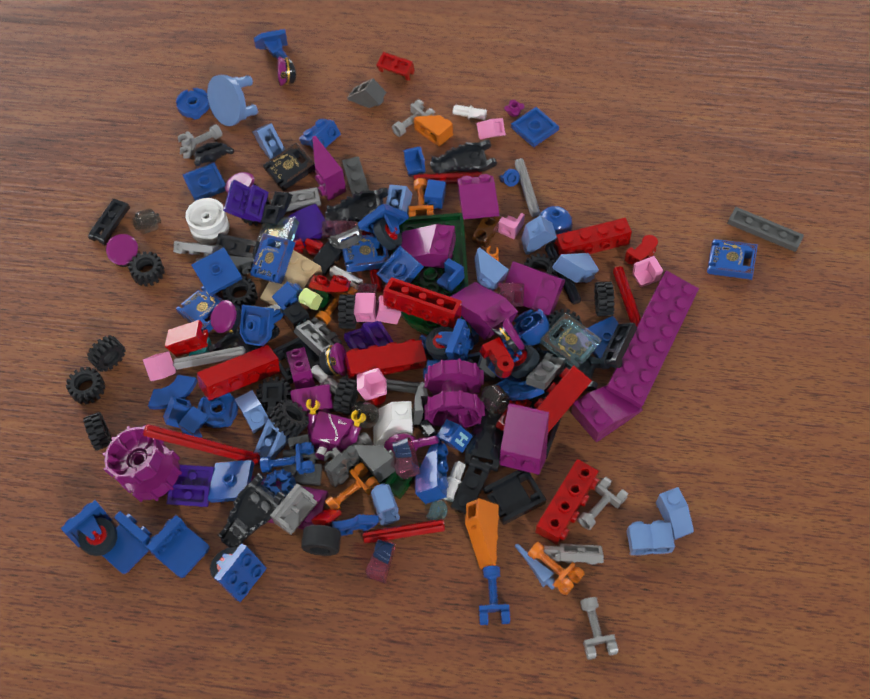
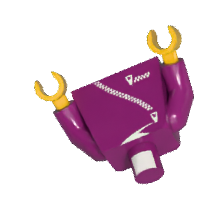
[306,399,366,460]

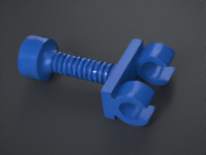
[260,442,315,475]
[479,566,510,625]

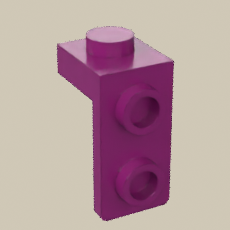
[286,347,315,389]

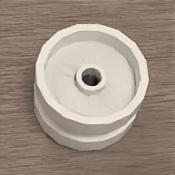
[185,198,230,244]

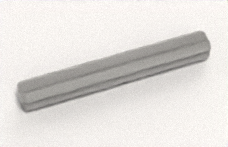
[515,158,540,217]
[173,346,246,370]

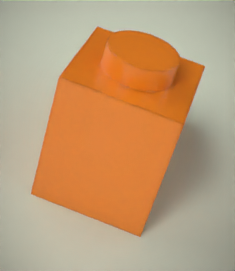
[414,115,453,147]

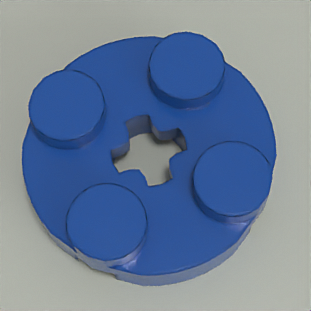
[176,88,210,120]
[198,393,238,428]

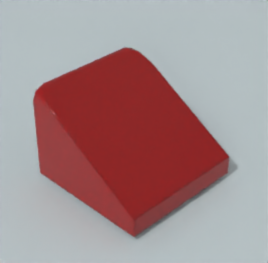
[311,510,341,526]

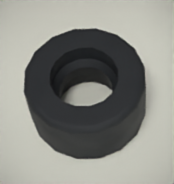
[301,525,341,556]

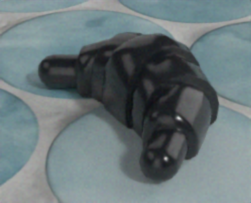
[194,142,234,166]

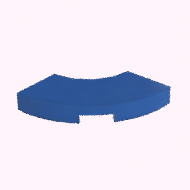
[148,375,198,409]
[490,379,545,400]
[329,515,379,536]

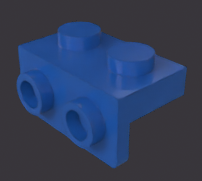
[299,119,341,148]

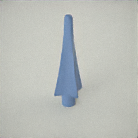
[515,544,555,590]

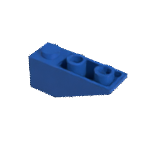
[415,439,449,504]

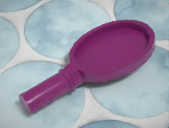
[384,433,439,459]

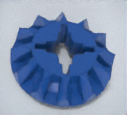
[263,469,296,497]

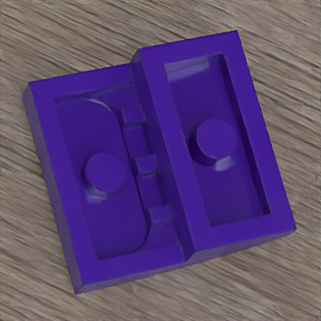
[223,180,269,222]
[283,204,328,246]
[344,321,394,350]
[167,465,214,507]

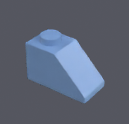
[252,123,285,160]
[386,185,413,213]
[521,215,557,255]
[474,247,509,291]
[552,253,599,283]
[235,390,270,434]
[254,419,291,460]
[656,487,694,540]

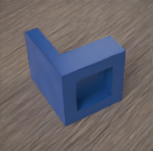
[404,146,425,176]
[437,258,465,293]
[163,396,192,428]
[178,406,208,438]

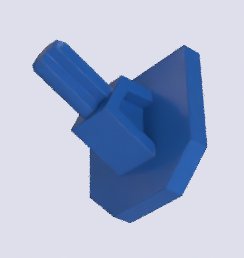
[254,29,288,59]
[239,305,284,346]

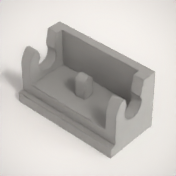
[270,483,317,535]

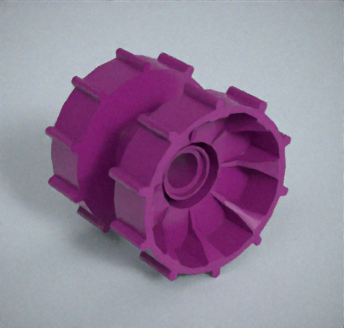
[425,359,485,429]
[103,425,182,502]

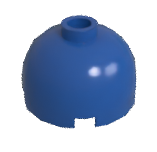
[539,206,572,242]
[514,309,549,346]

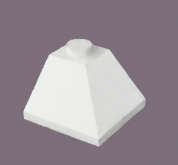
[373,401,413,447]

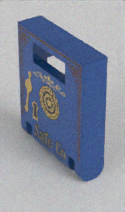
[250,233,296,284]
[341,234,389,272]
[707,239,758,280]
[176,286,223,333]

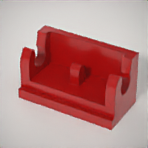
[376,52,415,81]
[165,320,208,357]

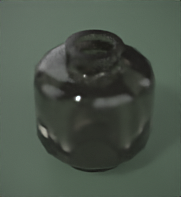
[132,209,161,234]
[480,384,510,414]
[350,401,379,429]

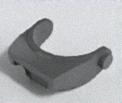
[328,224,362,249]

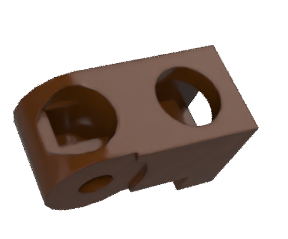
[472,216,501,247]

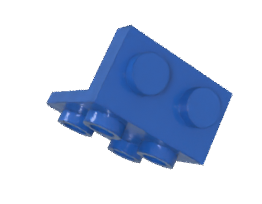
[102,511,152,574]
[146,515,210,578]

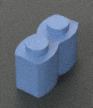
[371,484,400,526]
[627,520,675,555]

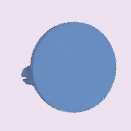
[207,74,258,126]

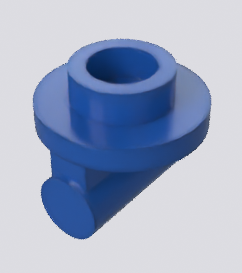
[499,169,520,187]

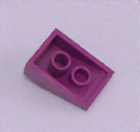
[312,136,346,201]
[457,174,499,219]
[400,224,456,268]
[501,261,565,316]
[451,282,518,341]
[571,386,643,443]
[500,403,549,475]

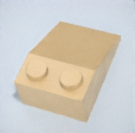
[260,250,323,306]

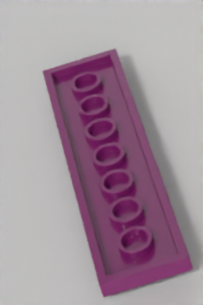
[606,270,699,408]

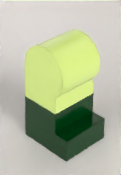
[298,288,332,311]

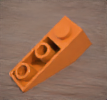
[465,498,499,570]

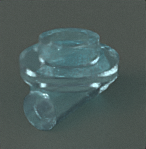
[426,500,448,521]

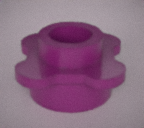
[504,99,524,117]

